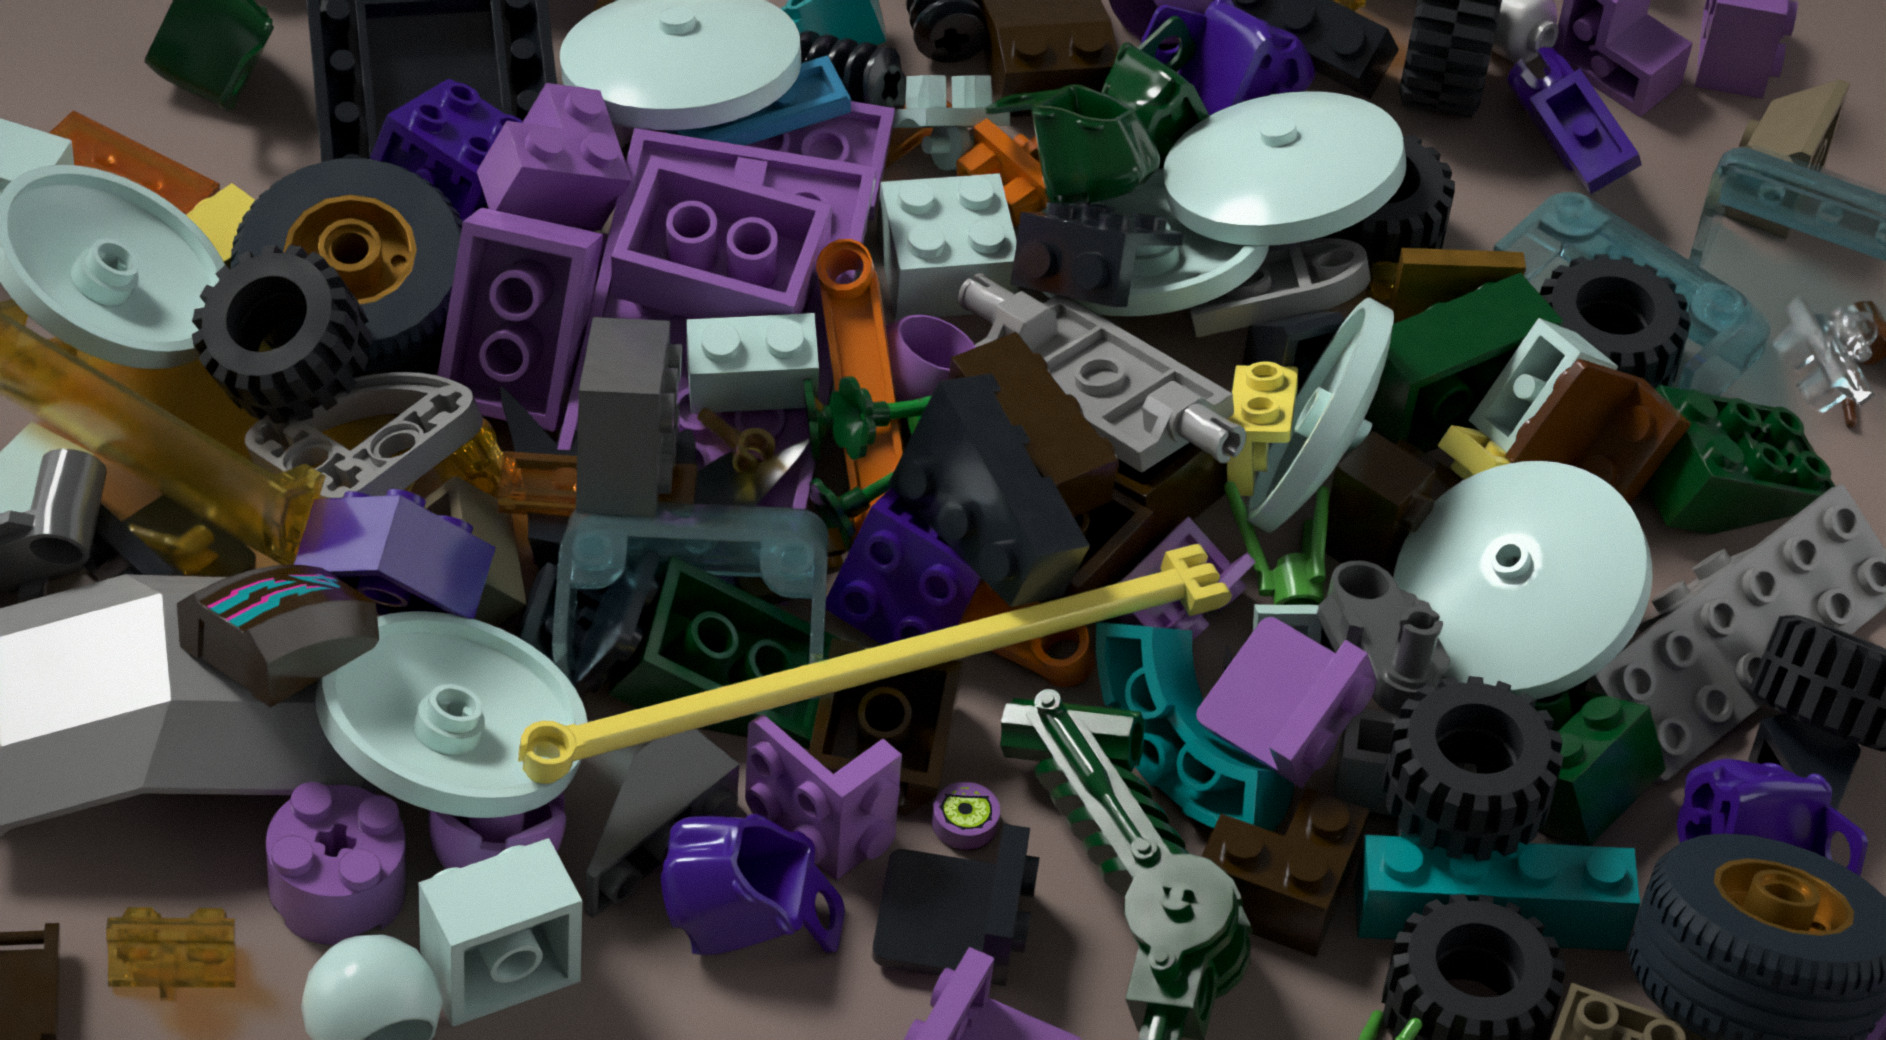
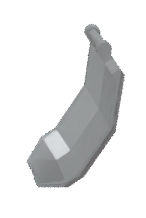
[0,574,380,838]

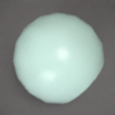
[301,935,443,1040]

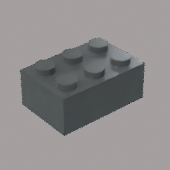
[576,317,682,517]

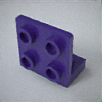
[370,79,523,221]
[824,487,985,645]

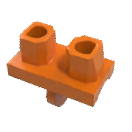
[956,118,1049,228]

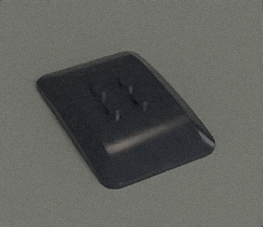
[306,0,557,209]

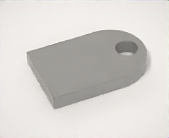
[1190,238,1371,337]

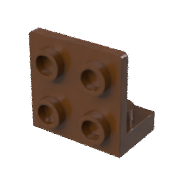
[1505,359,1691,505]

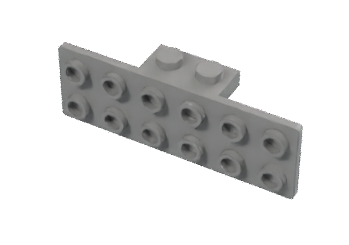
[1589,484,1886,783]

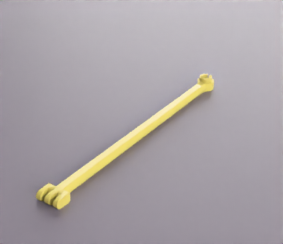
[518,544,1232,784]

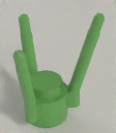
[1224,481,1329,605]

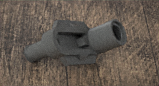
[0,449,107,602]
[1317,561,1450,715]

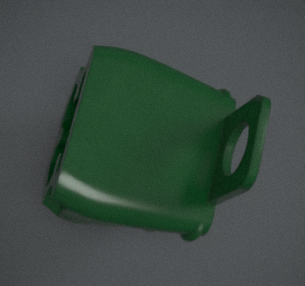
[144,0,275,111]
[1102,16,1209,169]
[985,84,1160,204]

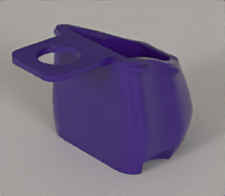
[1140,0,1315,116]
[1677,759,1868,877]
[661,814,845,956]

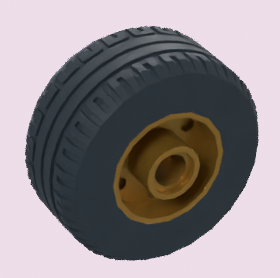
[231,159,463,378]
[1628,833,1886,1040]

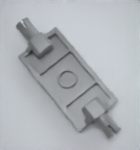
[958,273,1246,473]

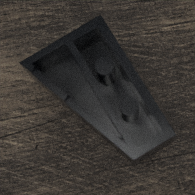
[888,373,1090,607]

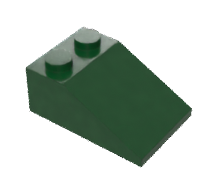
[608,555,840,749]

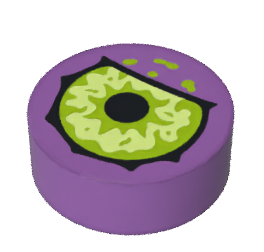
[932,782,1000,850]

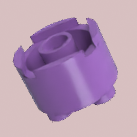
[266,782,407,945]

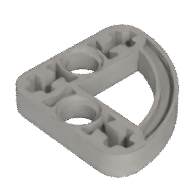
[245,372,483,506]

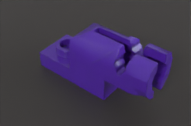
[1507,47,1642,195]

